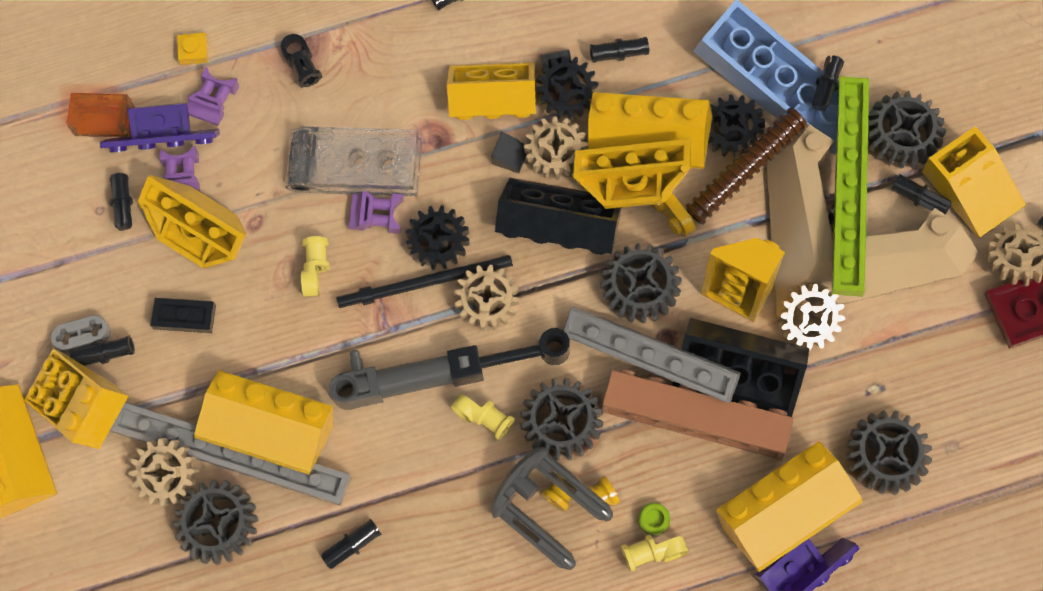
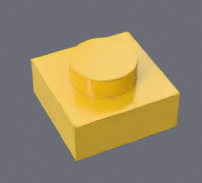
[177,32,209,65]

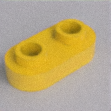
[652,193,696,237]

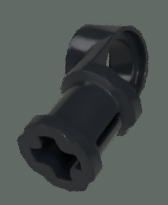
[281,34,322,88]

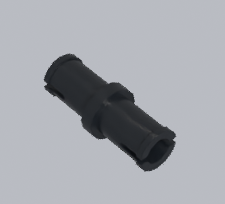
[590,37,649,63]
[70,335,135,366]

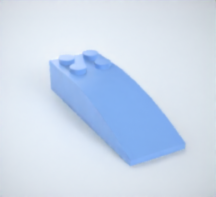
[693,0,870,154]

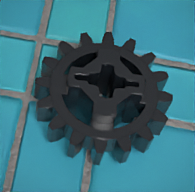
[535,56,599,120]
[708,94,765,158]
[405,205,470,270]

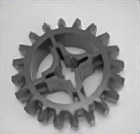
[868,91,946,169]
[600,242,682,324]
[520,378,603,461]
[846,410,932,495]
[172,480,259,565]

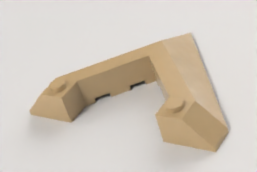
[766,124,979,321]

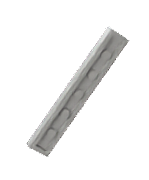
[563,306,741,403]

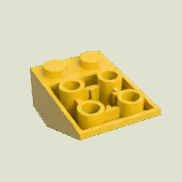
[922,126,1026,239]
[24,348,129,449]

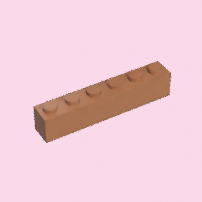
[602,369,794,460]

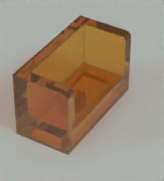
[66,93,135,137]

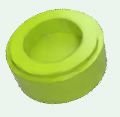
[639,503,670,536]

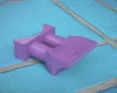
[188,67,239,126]
[160,146,200,192]
[349,191,403,234]

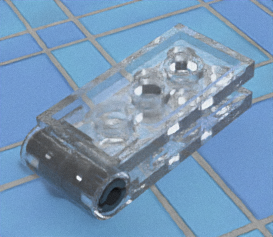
[285,126,422,197]

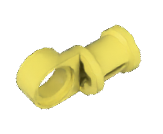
[301,236,330,297]
[450,394,515,441]
[621,534,689,572]

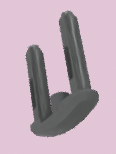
[491,447,613,570]

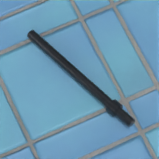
[336,255,513,308]

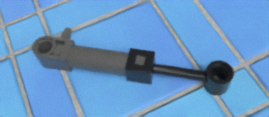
[329,328,570,410]

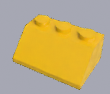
[447,62,536,120]

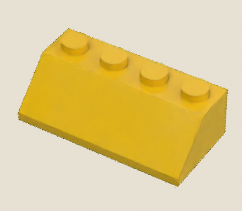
[588,92,712,169]
[701,237,785,323]
[194,370,333,475]
[0,384,58,519]
[716,441,863,572]

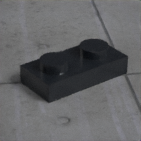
[150,298,216,334]

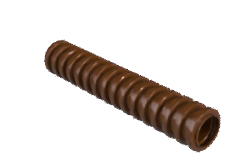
[685,108,807,225]

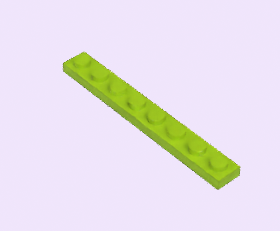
[832,76,869,297]

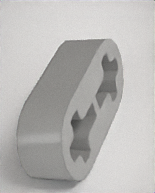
[51,315,111,354]

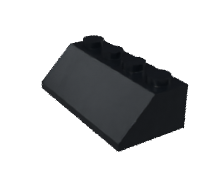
[495,178,622,255]
[672,318,809,417]

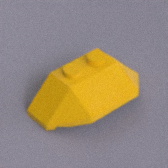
[573,138,691,209]
[138,175,247,269]

